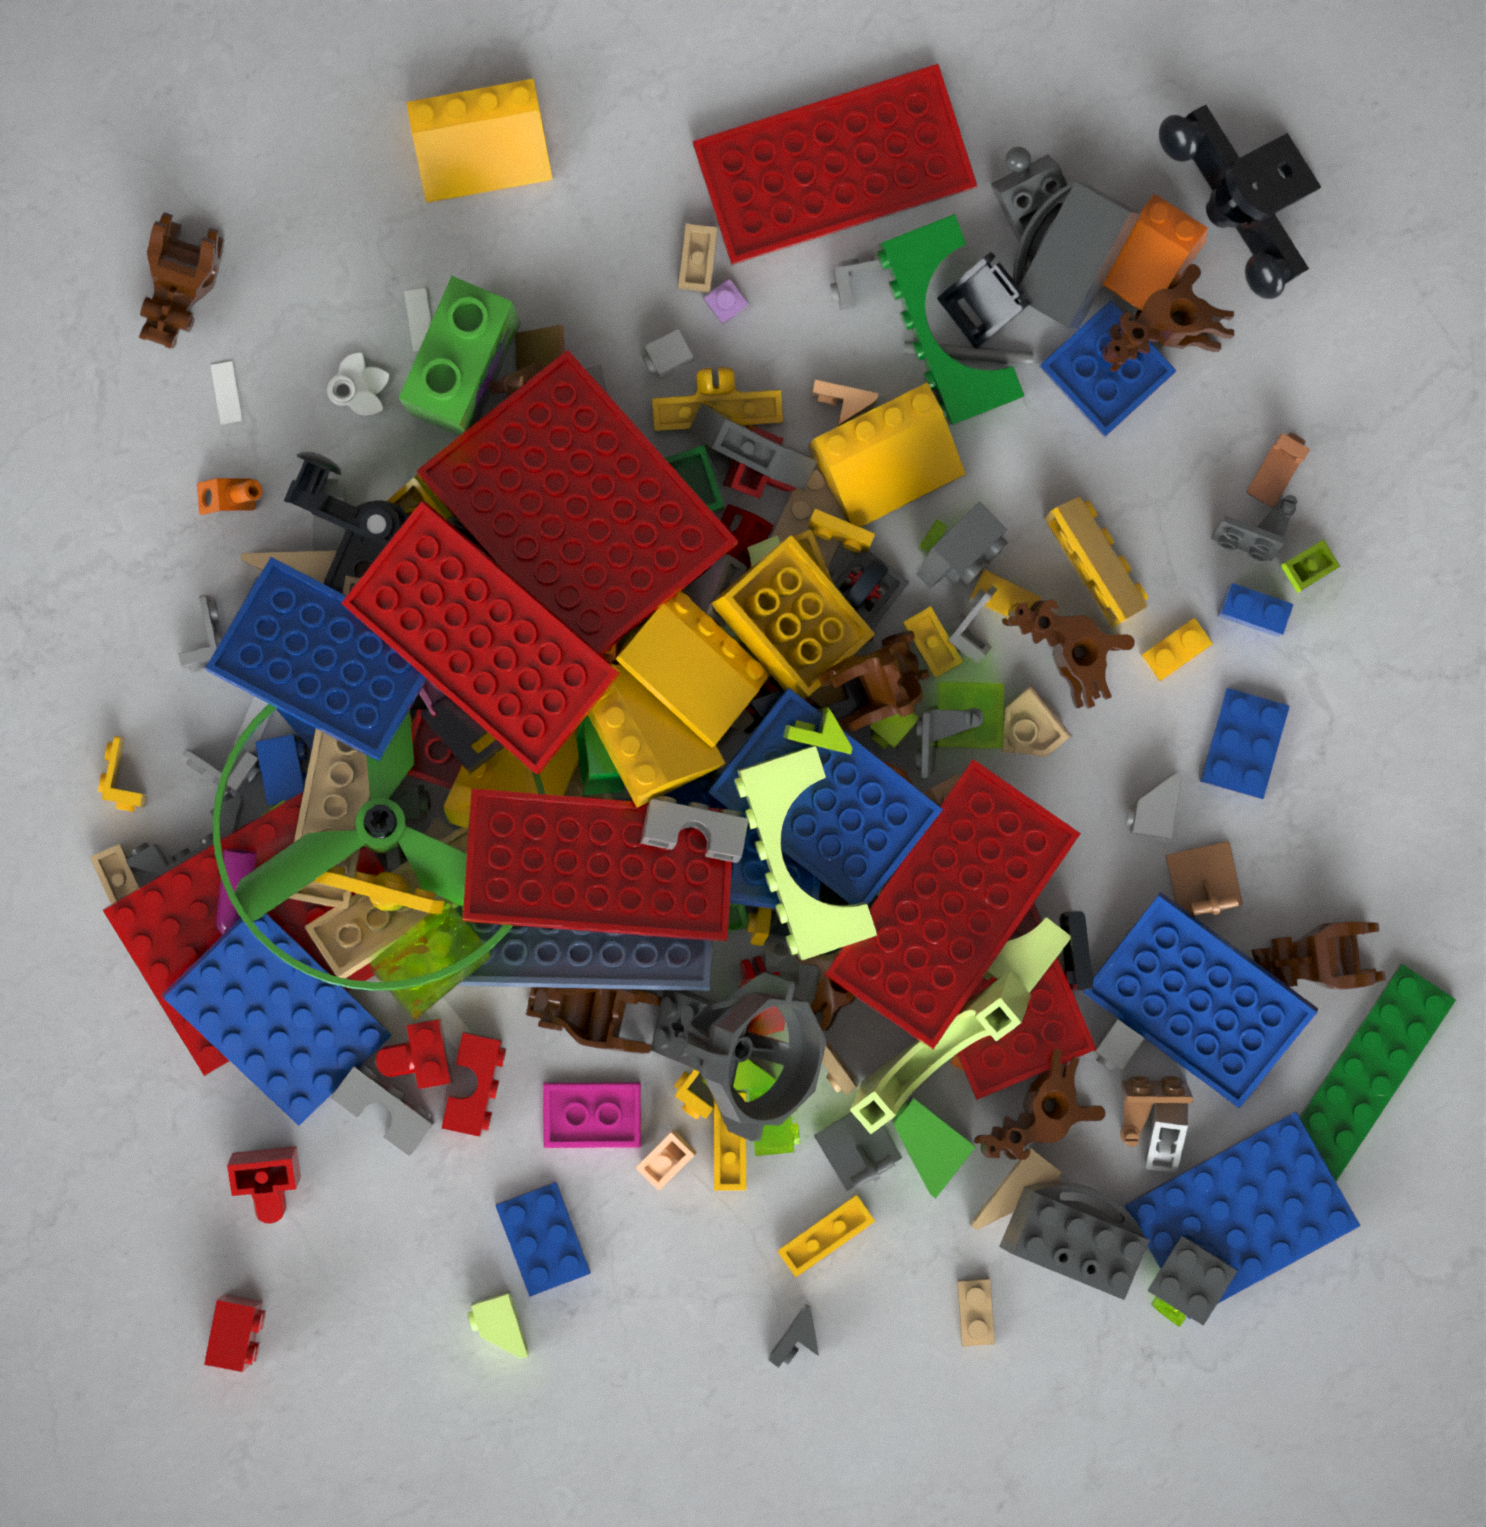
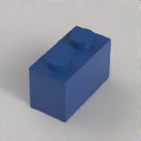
[1218,583,1294,637]
[255,734,307,806]

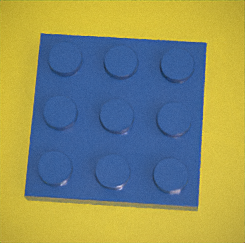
[1039,300,1176,438]

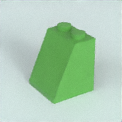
[892,1096,976,1199]

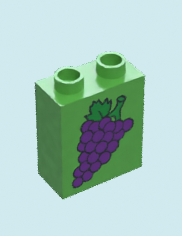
[399,276,521,436]

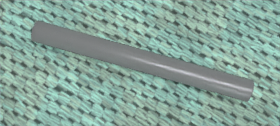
[904,341,1033,365]

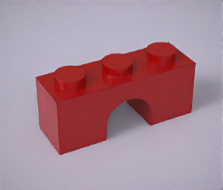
[441,1032,507,1137]

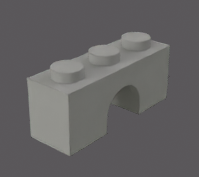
[640,796,748,863]
[331,1064,434,1156]

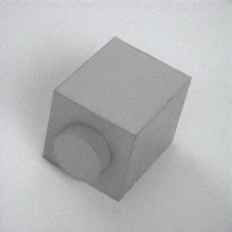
[642,328,694,378]
[1094,1019,1144,1071]

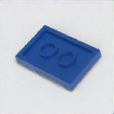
[1200,688,1290,799]
[495,1181,591,1297]

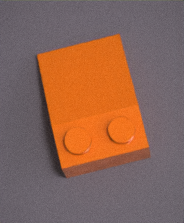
[1102,194,1208,311]

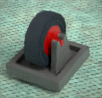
[832,550,909,630]

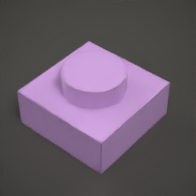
[703,279,749,325]

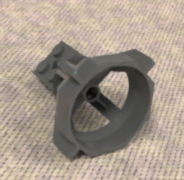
[651,972,827,1142]

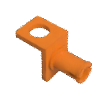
[197,478,263,515]

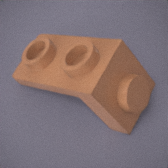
[1246,432,1310,508]

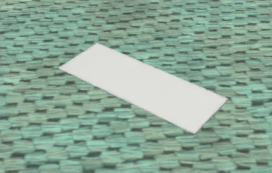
[404,288,431,351]
[210,361,242,425]
[233,696,271,753]
[419,989,473,1050]

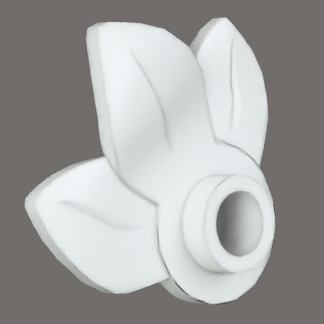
[327,352,390,416]

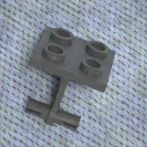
[1211,495,1298,561]
[916,705,984,778]
[814,1112,902,1191]

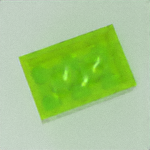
[370,900,490,1021]

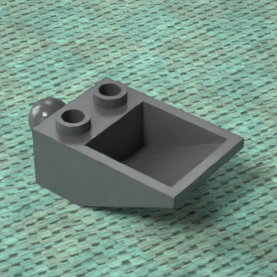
[991,147,1067,265]

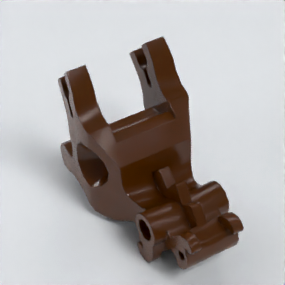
[139,212,225,349]
[1102,264,1234,372]
[1002,599,1135,709]
[818,631,930,732]
[1251,922,1386,990]
[796,947,857,1031]
[525,987,662,1054]
[973,1048,1106,1160]

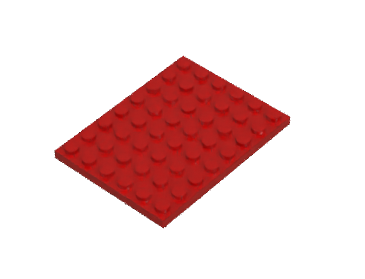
[416,350,738,655]
[103,791,428,1076]

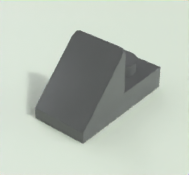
[768,1304,819,1368]

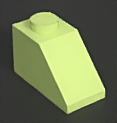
[468,1291,529,1359]

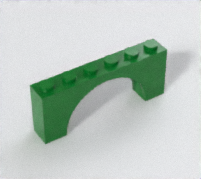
[877,214,1025,425]

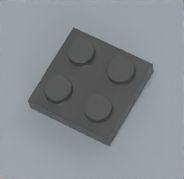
[1148,1235,1238,1326]

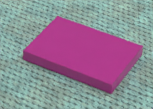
[543,1082,641,1148]

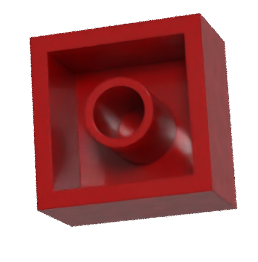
[407,709,462,790]
[204,1294,266,1372]

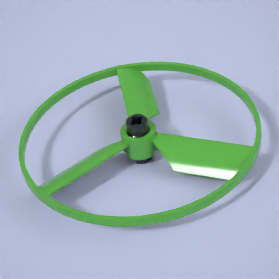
[213,704,545,991]

